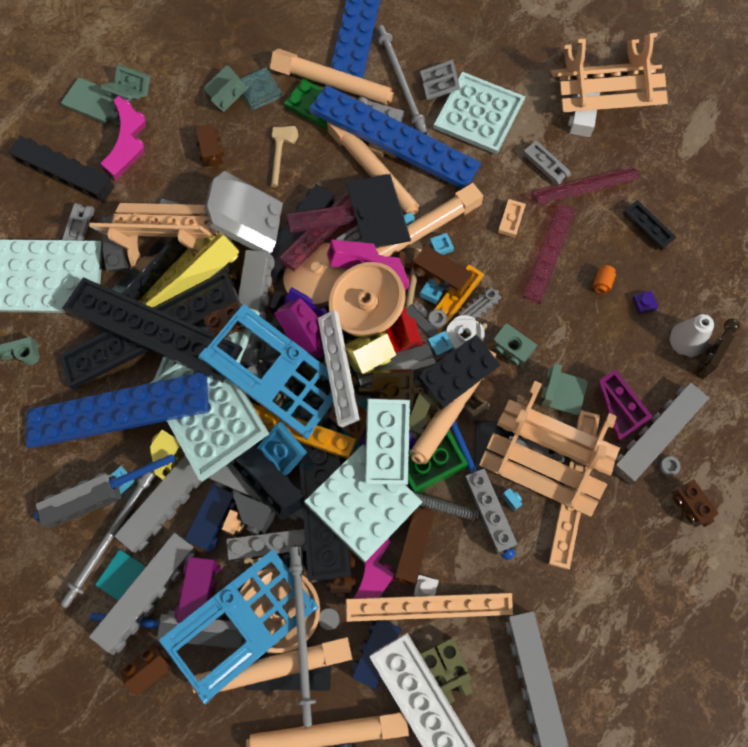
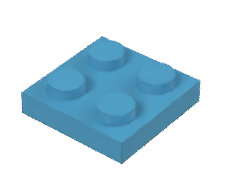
[257,422,307,476]

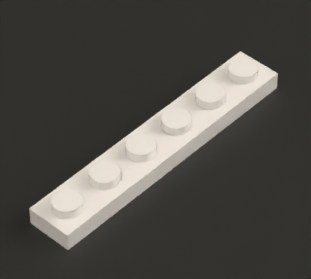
[318,310,360,427]

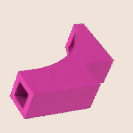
[100,96,146,181]
[327,240,409,291]
[353,537,395,599]

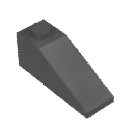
[102,216,130,272]

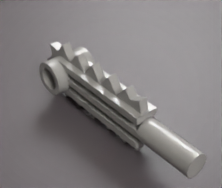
[446,287,501,330]

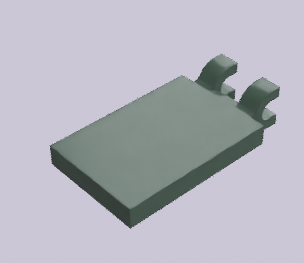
[61,77,121,126]

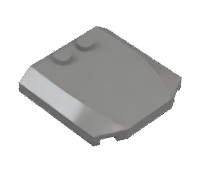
[204,171,283,254]

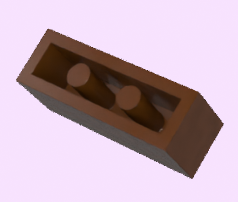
[413,245,473,298]

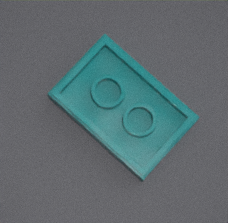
[96,550,160,619]

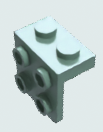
[100,65,150,101]
[204,66,248,112]
[540,363,588,416]

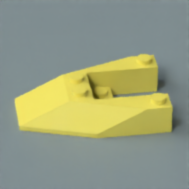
[139,232,239,307]

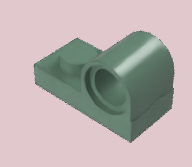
[0,337,39,366]

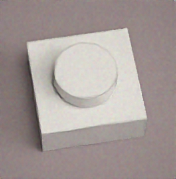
[413,575,439,596]

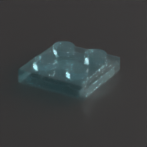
[241,67,283,110]

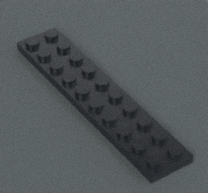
[60,270,240,389]
[62,277,243,383]
[293,380,352,582]

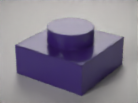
[632,291,658,314]

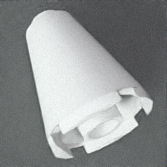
[669,314,714,358]

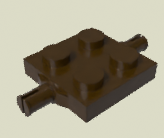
[358,369,427,409]

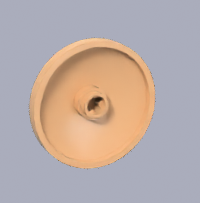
[283,243,348,308]
[329,262,405,337]
[240,567,320,654]

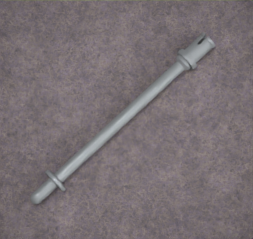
[378,25,429,135]
[61,463,156,608]
[289,547,316,728]

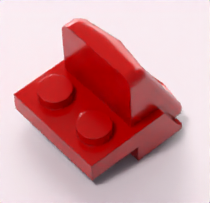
[382,307,423,353]

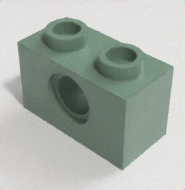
[493,323,537,368]

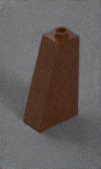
[395,506,435,586]

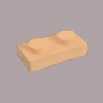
[498,199,526,238]
[222,510,245,537]

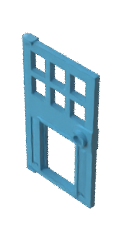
[198,304,333,440]
[159,549,319,704]

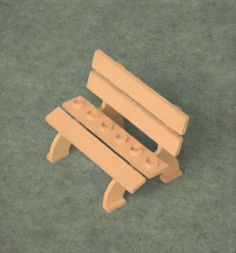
[550,33,668,112]
[89,203,218,270]
[479,381,620,517]

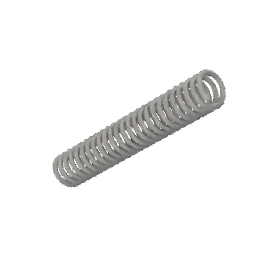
[414,492,479,521]

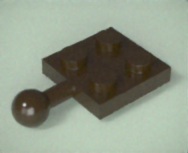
[696,318,740,379]

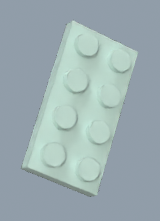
[365,399,410,485]

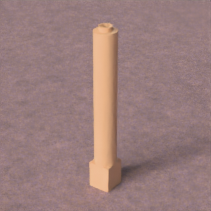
[270,49,394,105]
[327,122,419,215]
[376,183,483,257]
[410,350,496,464]
[192,638,353,694]
[246,711,409,747]

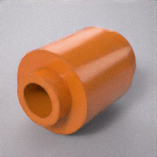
[592,265,616,294]

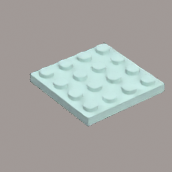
[433,72,525,154]
[304,445,422,563]

